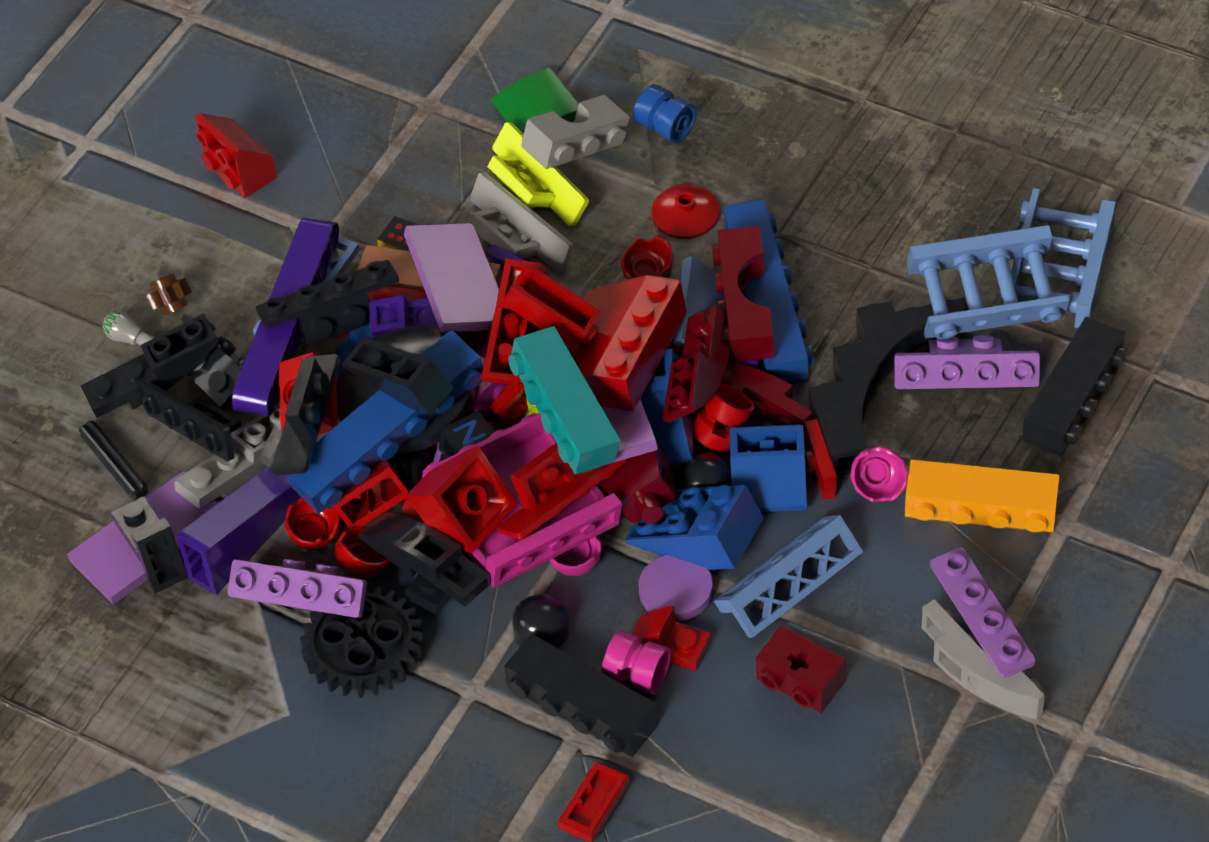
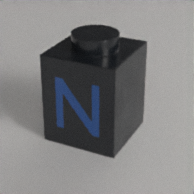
[439,411,497,459]

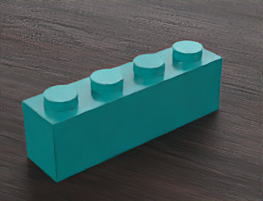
[508,326,621,475]

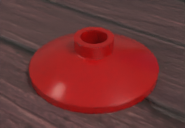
[651,184,720,239]

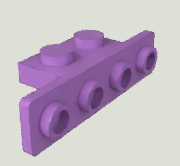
[894,335,1040,389]
[930,547,1035,678]
[228,559,367,618]

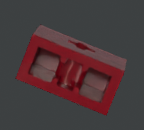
[756,625,846,713]

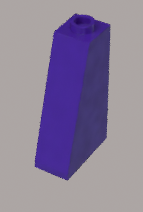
[177,467,299,595]

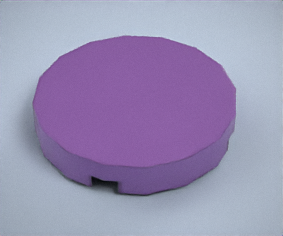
[638,555,713,621]

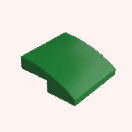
[490,68,579,134]

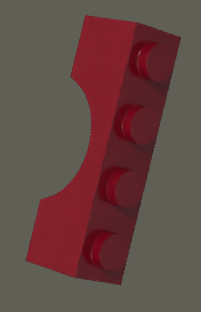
[711,226,775,362]

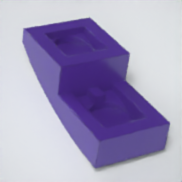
[369,295,439,336]

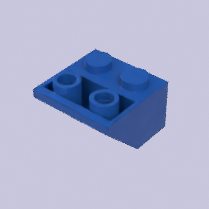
[729,425,807,512]

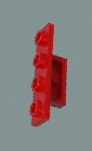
[497,443,627,540]

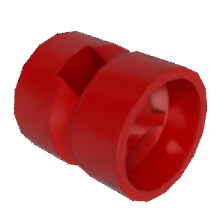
[693,384,755,453]

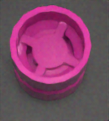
[602,630,671,695]

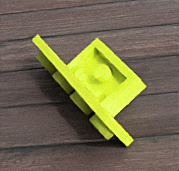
[487,122,589,227]

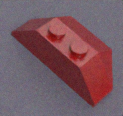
[481,259,549,385]

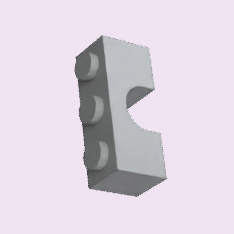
[521,95,630,169]

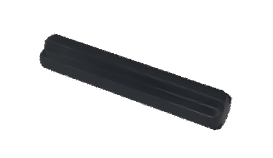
[79,420,148,500]

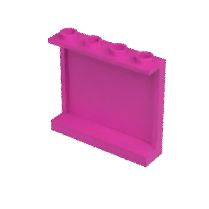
[422,413,622,589]

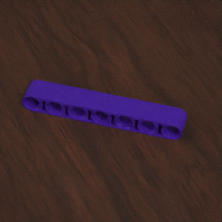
[232,217,339,416]

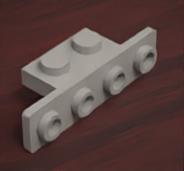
[468,172,573,273]

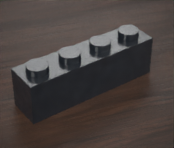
[1022,317,1128,456]
[504,634,659,758]

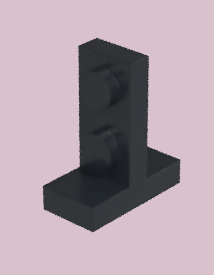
[111,496,188,594]

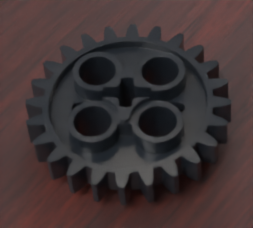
[300,586,424,698]

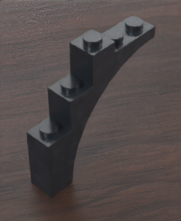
[809,298,968,476]

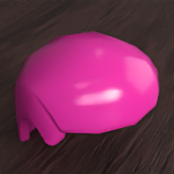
[850,446,908,502]
[549,535,602,577]

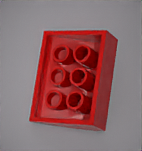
[566,275,687,411]

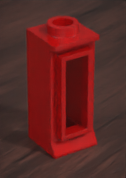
[499,263,601,353]

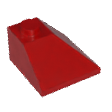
[406,446,518,553]

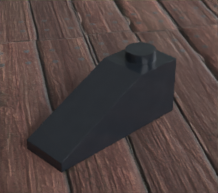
[342,337,454,416]

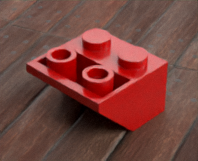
[195,113,277,198]

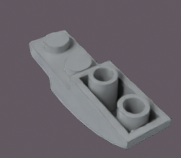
[175,402,283,509]
[922,599,1045,720]

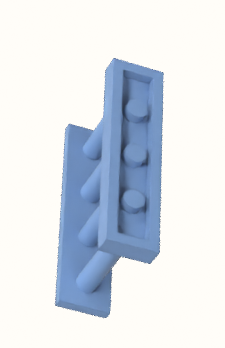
[999,188,1116,328]
[906,225,1070,339]

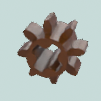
[146,273,192,315]

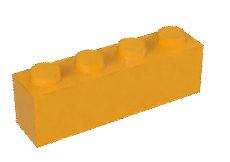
[905,460,1059,532]

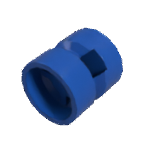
[633,84,697,143]

